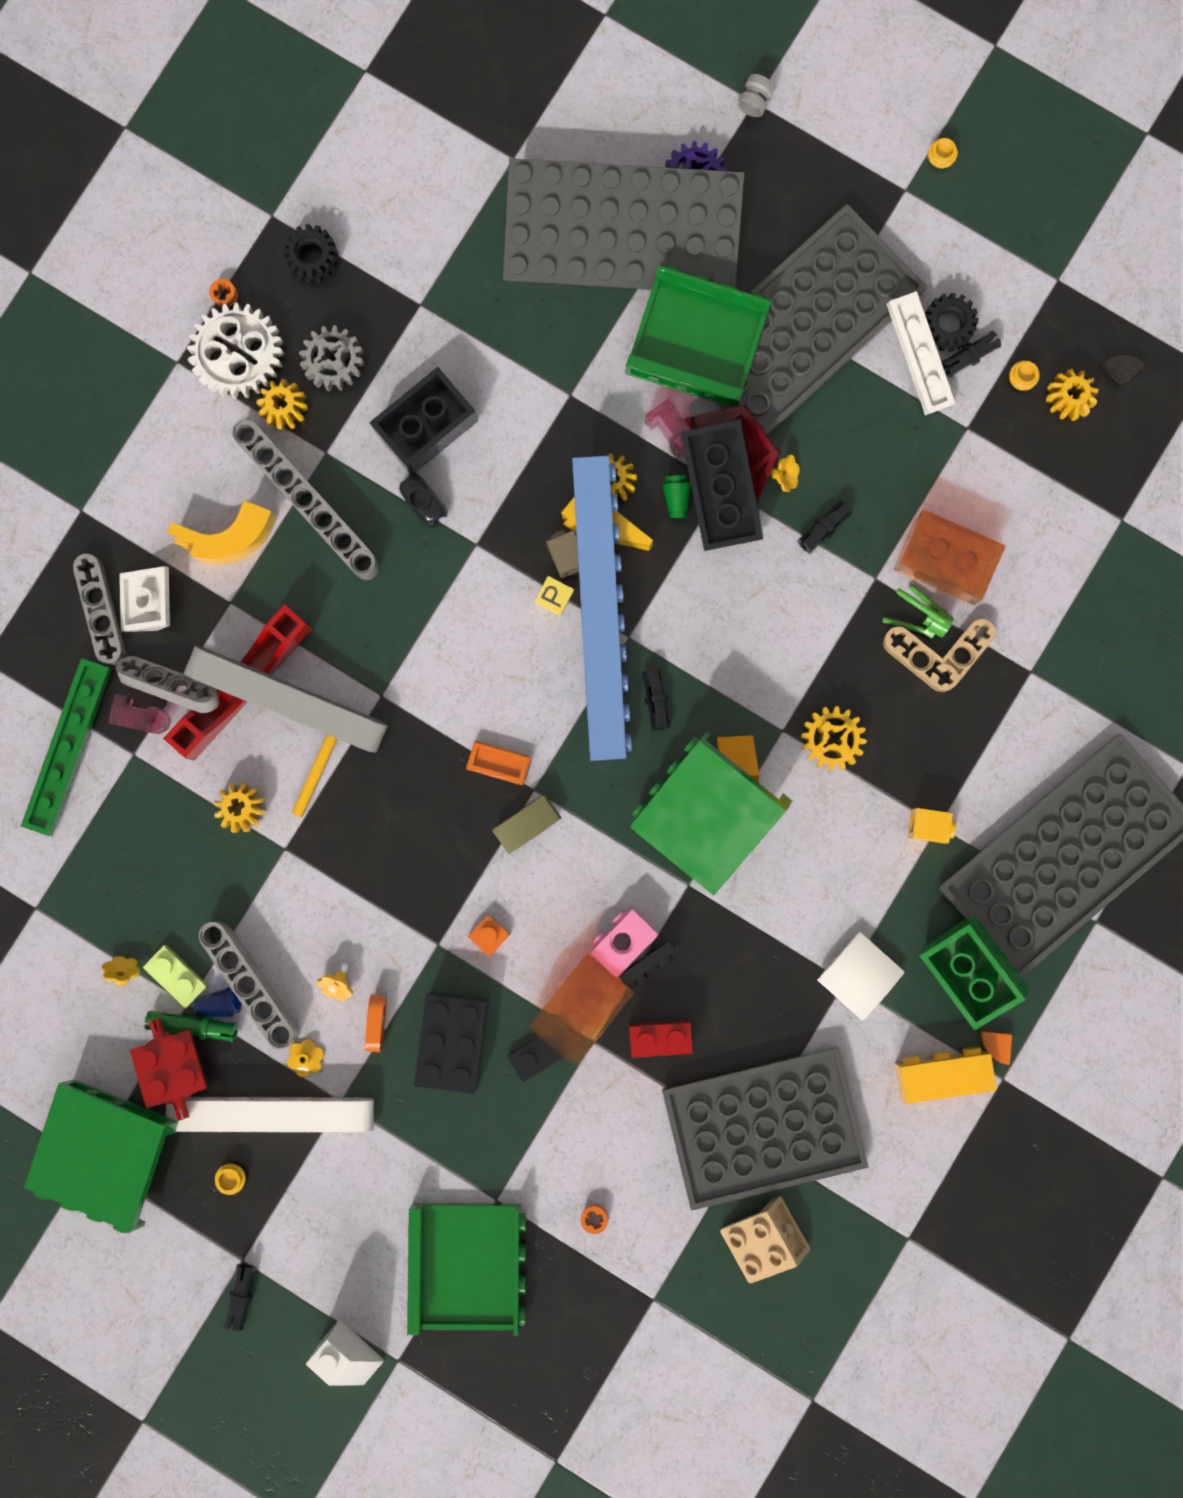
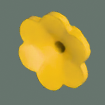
[771,455,800,492]
[102,956,140,986]
[316,971,353,1001]
[287,1039,324,1077]

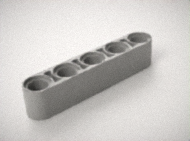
[199,921,299,1049]

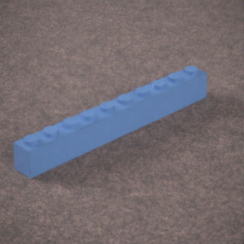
[572,456,632,761]

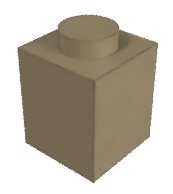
[546,530,579,579]

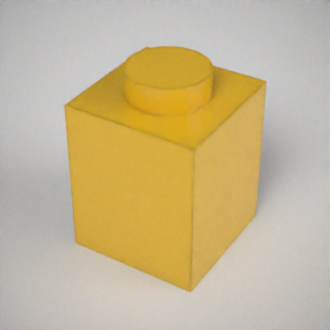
[907,808,956,844]

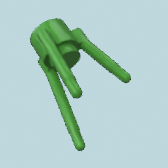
[882,584,954,639]

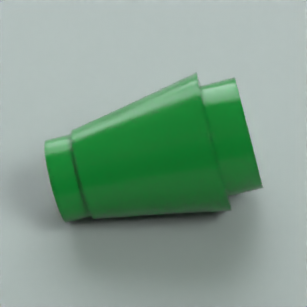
[662,475,691,518]

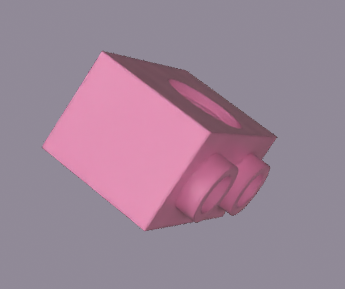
[590,909,658,978]

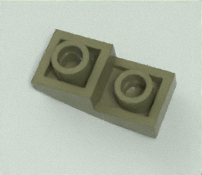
[492,793,562,854]

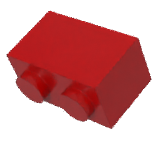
[629,1019,693,1058]

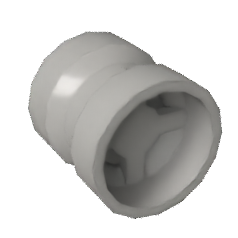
[737,74,775,117]

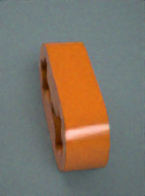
[365,994,387,1053]

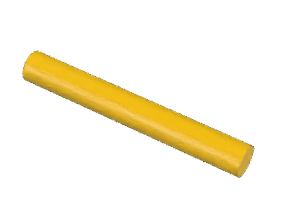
[291,735,337,817]

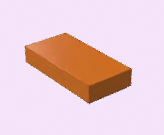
[466,740,532,786]

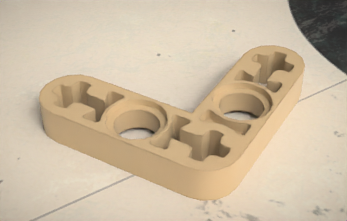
[883,619,995,692]

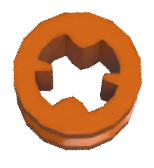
[209,279,238,307]
[581,1204,609,1234]

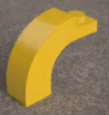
[167,500,277,564]

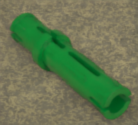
[144,1010,238,1042]

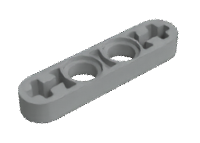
[73,554,126,666]
[116,656,219,713]

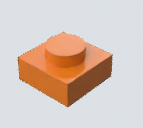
[468,914,510,957]

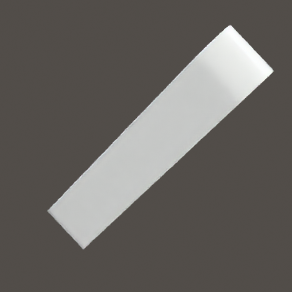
[166,1097,374,1133]

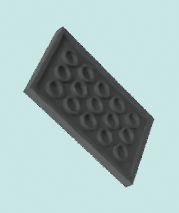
[662,1046,869,1211]

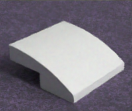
[817,932,905,1020]

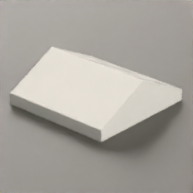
[120,566,170,632]

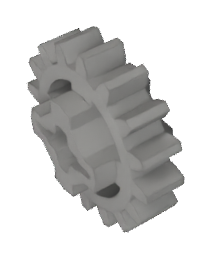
[299,325,364,391]

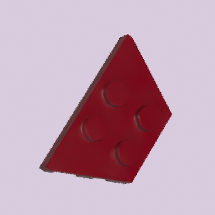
[682,405,781,502]

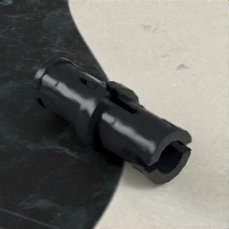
[941,331,1001,377]
[797,500,853,554]
[642,669,671,730]
[224,1263,256,1331]

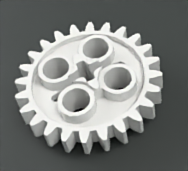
[187,303,284,399]

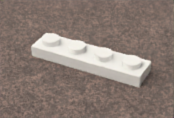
[886,291,956,415]

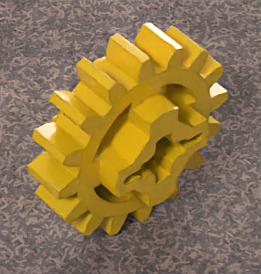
[800,706,867,771]

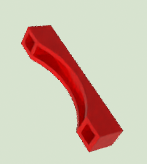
[163,604,313,761]

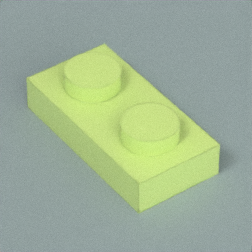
[143,945,209,1009]

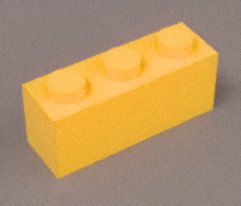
[895,1047,997,1104]

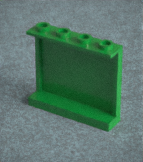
[625,265,772,408]
[630,732,792,896]
[24,1079,179,1233]
[407,1203,526,1336]

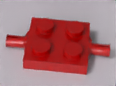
[130,1018,208,1121]

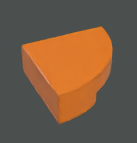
[980,1031,1012,1065]

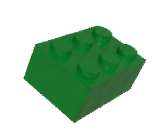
[919,914,1029,1030]

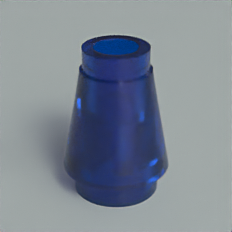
[194,987,242,1017]

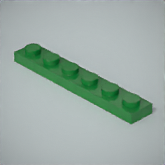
[21,658,112,836]

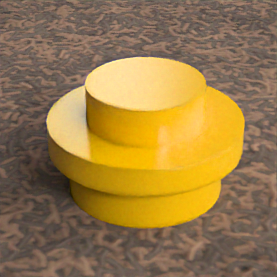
[928,138,958,168]
[1009,361,1040,391]
[215,1163,246,1195]

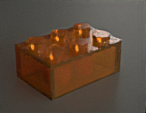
[893,509,1006,605]
[527,954,634,1066]

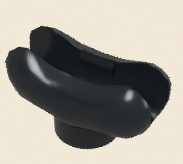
[399,473,448,527]

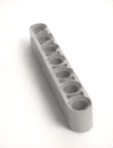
[232,419,380,580]
[184,645,388,753]

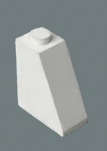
[306,1319,384,1386]

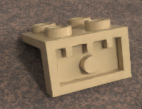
[720,1195,811,1283]

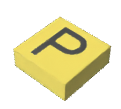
[534,576,574,617]

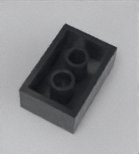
[369,367,478,474]
[414,992,489,1094]

